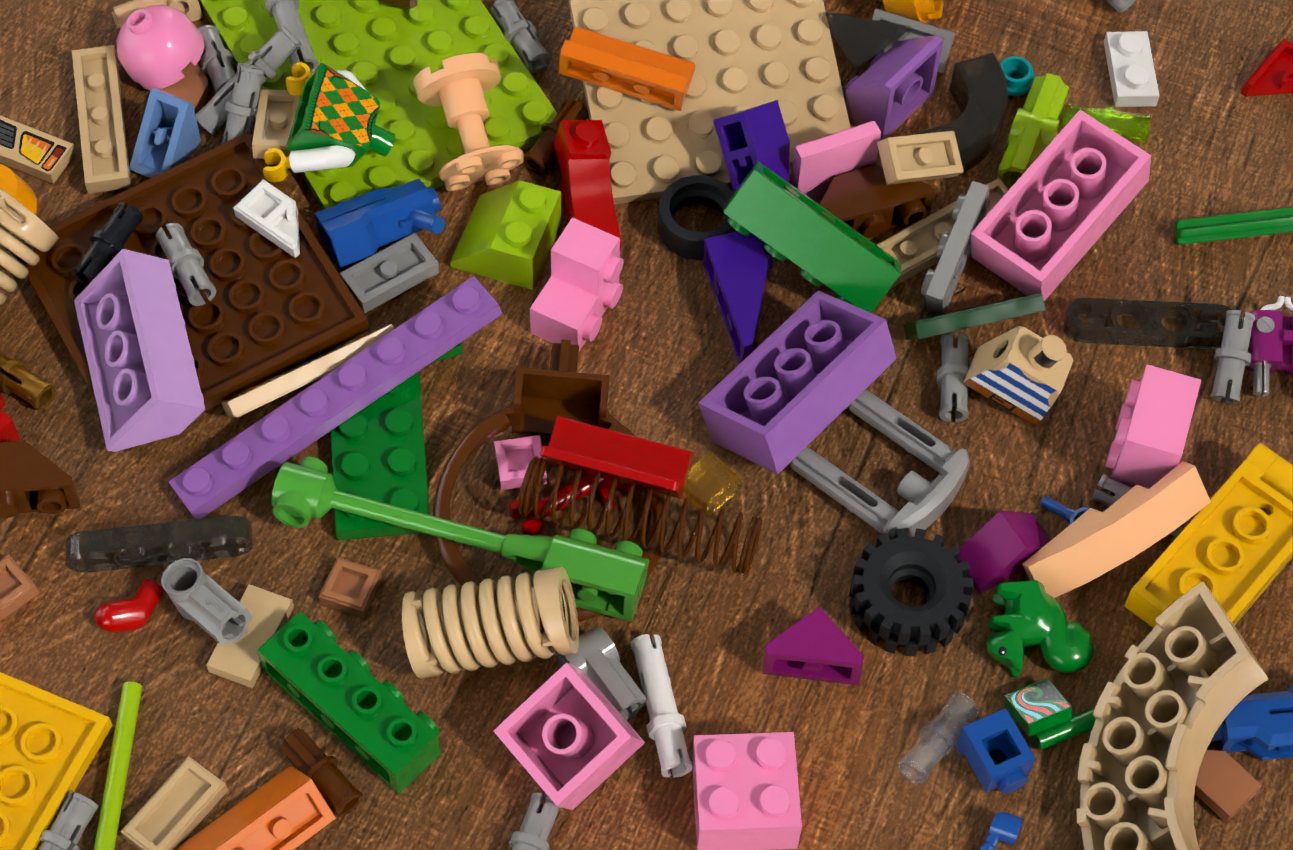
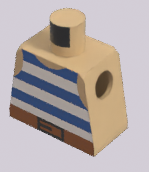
[963,326,1074,426]

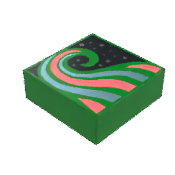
[1004,678,1072,737]

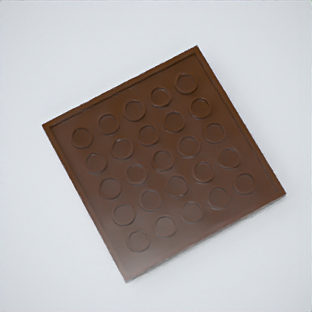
[15,132,370,452]

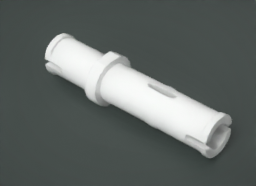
[630,634,693,778]

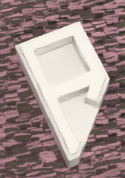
[233,179,300,258]

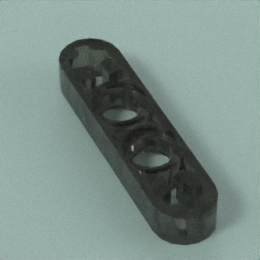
[1062,298,1240,350]
[65,516,253,573]

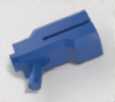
[313,179,445,268]
[1211,684,1293,761]

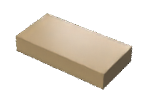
[206,584,294,688]
[120,756,228,850]

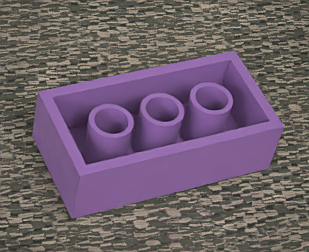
[698,291,897,474]

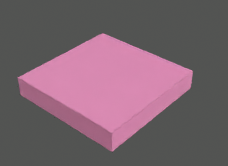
[791,121,881,203]

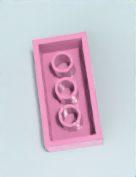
[971,110,1151,301]

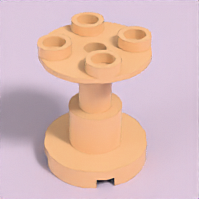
[413,53,524,192]

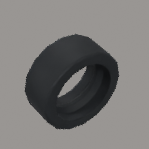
[657,175,737,261]

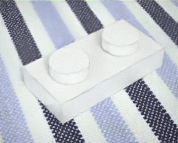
[1104,31,1159,107]

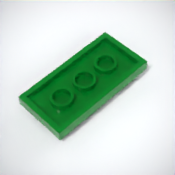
[331,371,430,541]

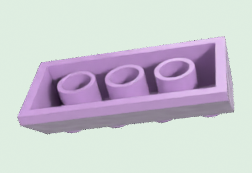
[74,249,205,452]

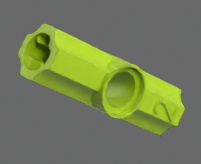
[997,73,1069,189]

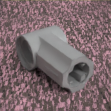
[161,558,252,645]
[555,626,647,722]

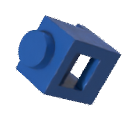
[956,708,1035,794]

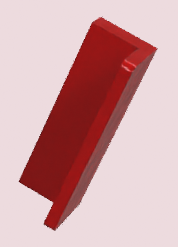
[540,416,693,499]

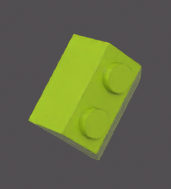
[450,180,562,290]

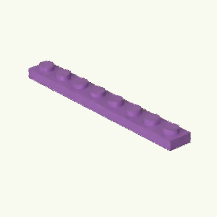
[168,276,502,522]

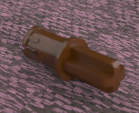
[523,99,589,175]
[280,728,363,817]

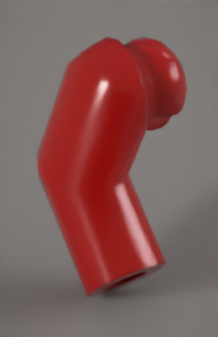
[94,579,165,633]

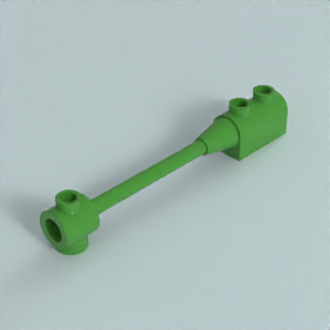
[272,456,649,622]

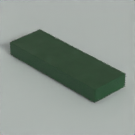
[904,294,1046,340]

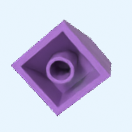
[843,35,944,141]

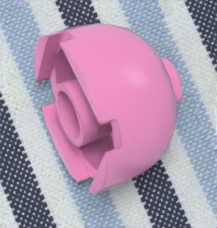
[116,4,204,90]

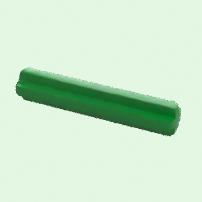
[1173,206,1293,245]

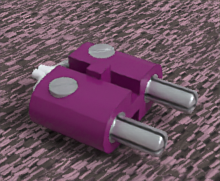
[1245,296,1293,397]

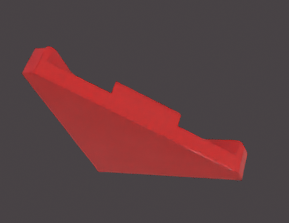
[1240,38,1293,97]

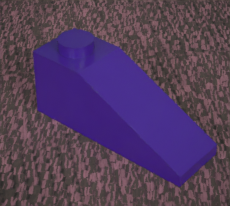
[713,100,790,243]
[703,231,773,364]

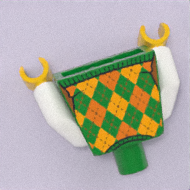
[263,62,395,183]

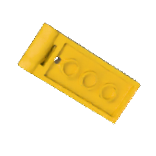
[1124,442,1293,628]

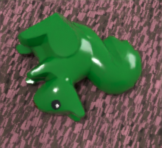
[985,580,1094,678]

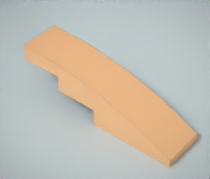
[1022,461,1211,598]

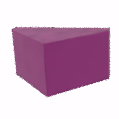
[958,511,1051,594]
[762,607,864,685]

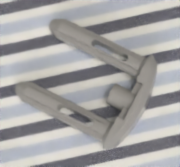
[789,389,970,540]

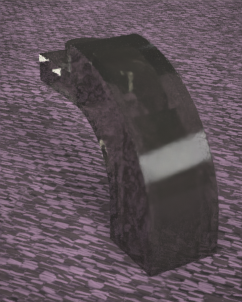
[911,53,1008,172]

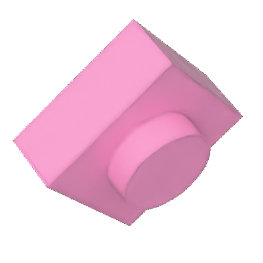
[494,435,547,490]

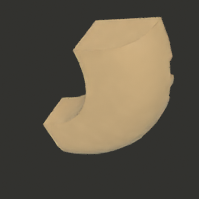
[1076,581,1269,850]

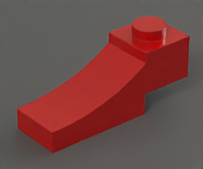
[553,120,623,250]

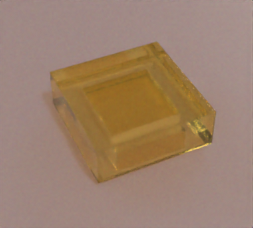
[683,451,743,516]

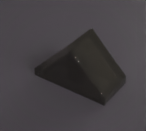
[822,12,911,69]

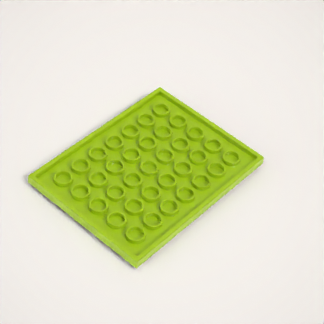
[198,0,558,210]

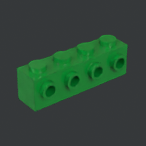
[723,161,902,313]
[257,611,441,795]

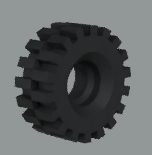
[849,528,974,656]

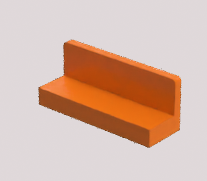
[559,27,695,111]
[175,766,336,850]

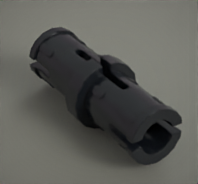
[71,202,143,286]

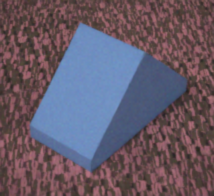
[129,88,201,178]

